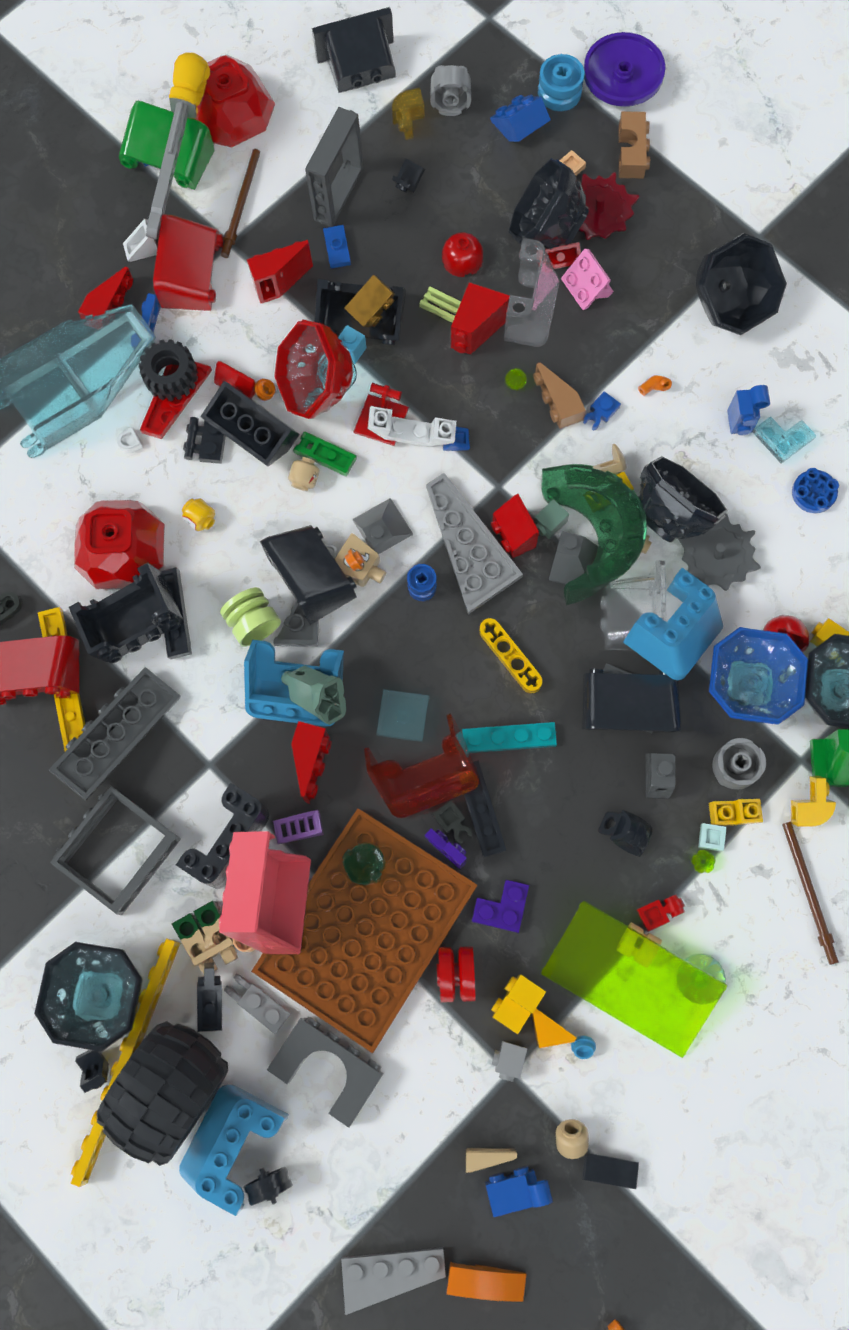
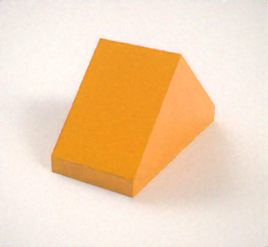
[532,1009,577,1048]

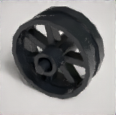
[243,1167,293,1206]

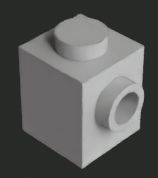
[492,1041,527,1082]

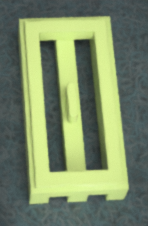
[419,287,461,323]

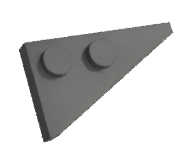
[273,602,319,647]

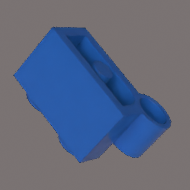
[727,385,770,436]
[485,1166,553,1217]

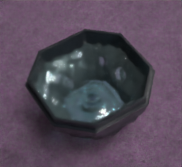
[805,634,849,729]
[34,942,143,1052]

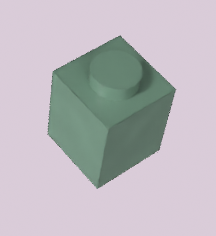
[534,499,569,539]

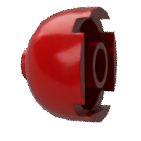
[442,232,483,277]
[763,615,809,652]

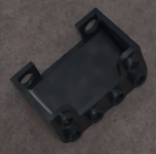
[176,783,269,889]

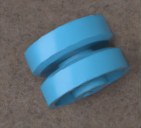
[538,54,585,111]

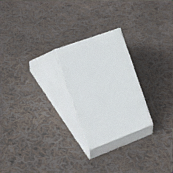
[123,219,158,262]

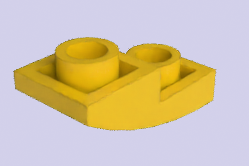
[709,799,763,826]

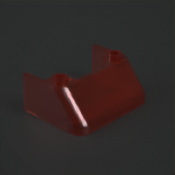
[364,713,479,818]

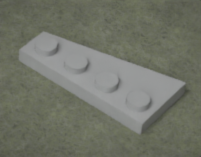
[341,1247,446,1315]

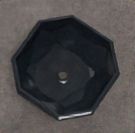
[696,233,787,335]

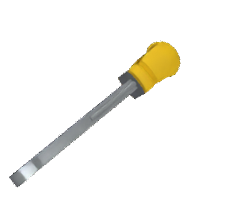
[146,52,210,240]

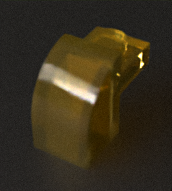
[392,88,425,140]

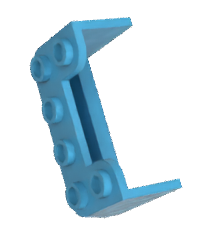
[623,568,723,680]
[244,640,344,727]
[179,1084,289,1216]

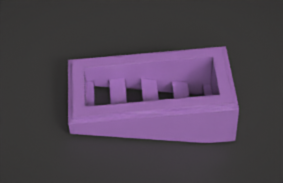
[273,810,324,844]

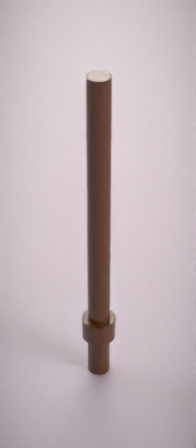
[221,149,261,258]
[782,822,839,965]

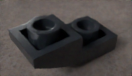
[582,1153,639,1189]

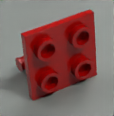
[353,383,409,446]

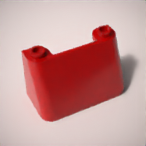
[153,214,223,311]

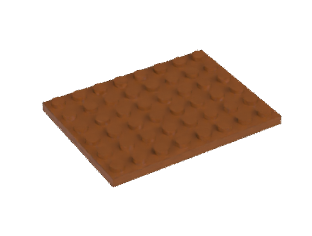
[251,808,477,1053]

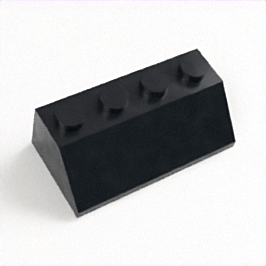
[200,380,300,467]

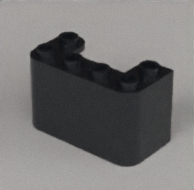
[69,563,183,663]

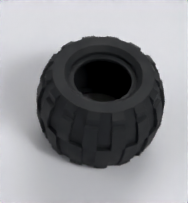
[97,1021,228,1166]

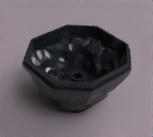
[509,158,589,249]
[637,456,728,542]

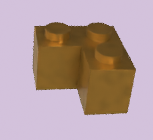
[345,275,395,327]

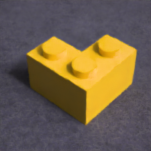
[491,975,546,1034]

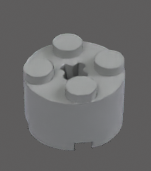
[430,65,471,116]
[712,738,766,790]

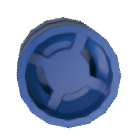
[407,564,437,601]

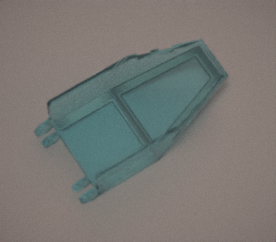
[0,305,156,458]

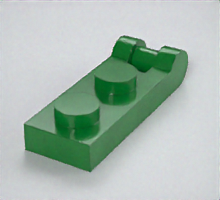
[293,432,357,477]

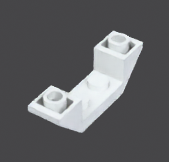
[368,406,456,447]

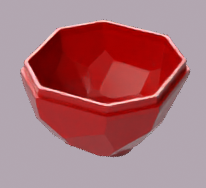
[194,55,275,148]
[74,500,165,589]

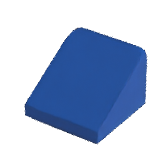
[443,426,470,451]

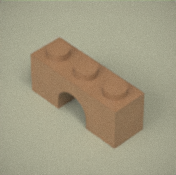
[619,112,650,178]

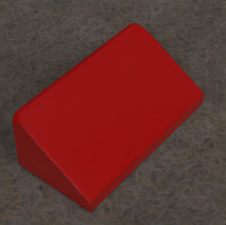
[536,242,581,272]
[214,361,255,399]

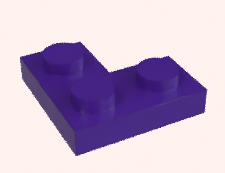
[425,829,467,870]
[472,880,529,933]

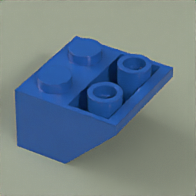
[490,95,551,142]

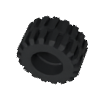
[139,339,198,401]

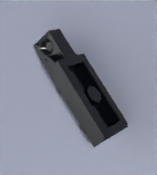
[197,962,222,1032]

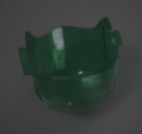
[342,843,385,885]

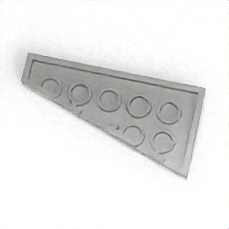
[426,473,523,615]

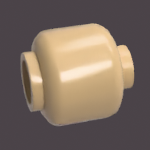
[288,457,320,491]
[556,1119,589,1159]

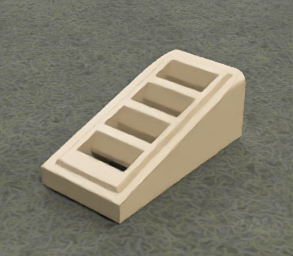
[466,1148,517,1173]

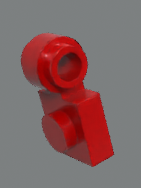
[636,894,685,932]

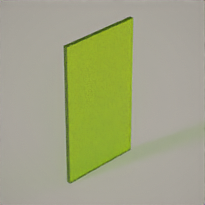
[541,900,728,1058]

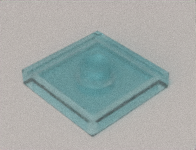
[376,689,429,742]

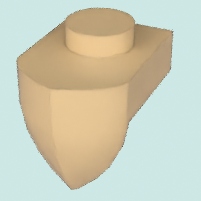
[593,444,627,479]

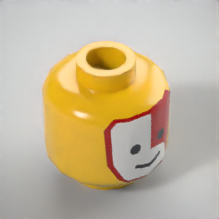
[182,498,215,531]

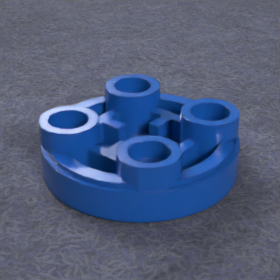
[792,468,839,513]

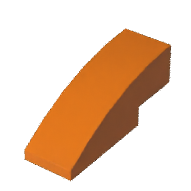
[447,1262,526,1302]

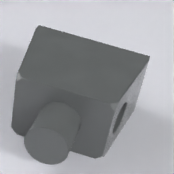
[646,753,675,799]

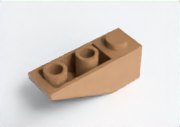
[533,362,586,429]

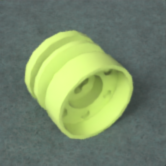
[220,587,281,647]

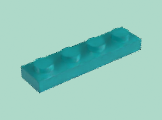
[462,722,557,753]

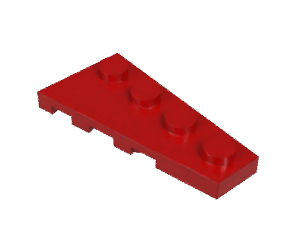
[140,362,212,439]

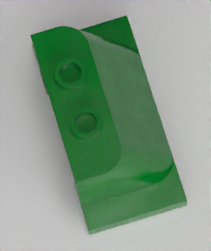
[810,729,849,787]

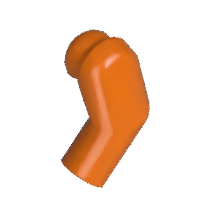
[638,375,672,396]

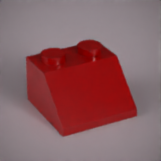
[491,494,539,559]

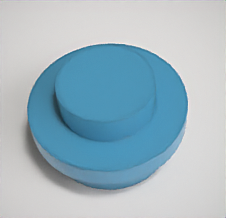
[571,1036,596,1059]

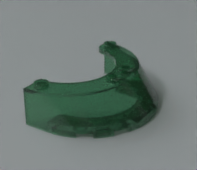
[541,464,647,605]

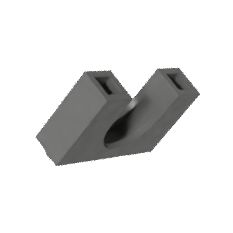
[267,1017,384,1128]

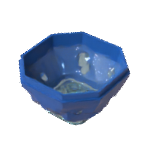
[709,627,808,725]

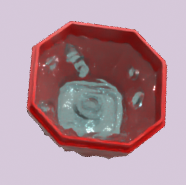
[274,320,357,419]

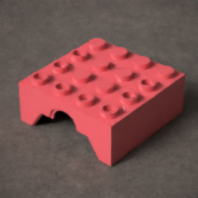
[219,831,311,954]

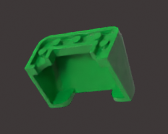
[119,100,215,190]

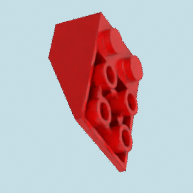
[246,240,313,304]
[291,721,332,804]

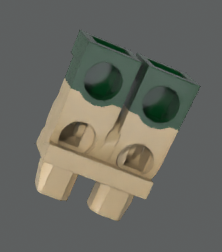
[171,900,238,974]

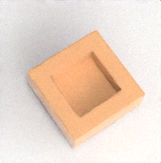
[559,150,586,176]

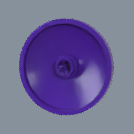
[583,32,666,107]

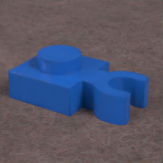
[583,391,621,431]

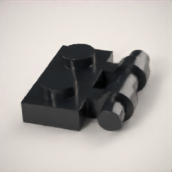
[183,417,226,464]

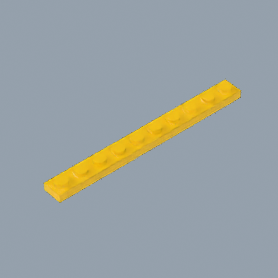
[70,938,181,1187]

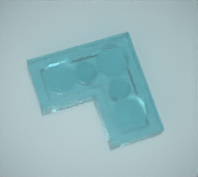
[752,416,816,464]

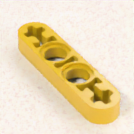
[479,618,542,693]

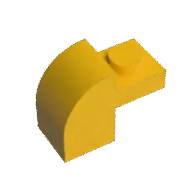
[791,776,836,827]

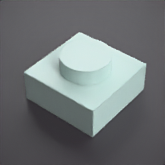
[698,823,726,851]

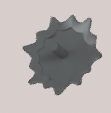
[678,514,761,591]

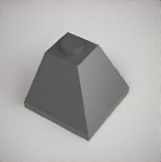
[353,498,413,554]
[549,531,603,592]

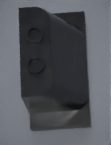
[312,7,396,93]

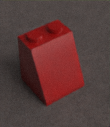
[451,282,510,354]

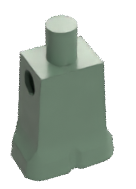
[281,665,346,725]

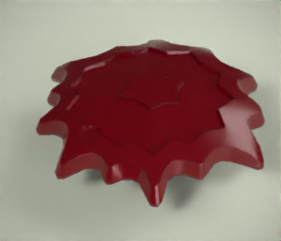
[579,172,639,240]

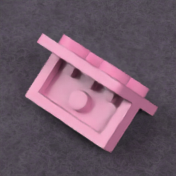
[561,249,614,310]

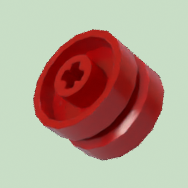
[437,946,475,1003]

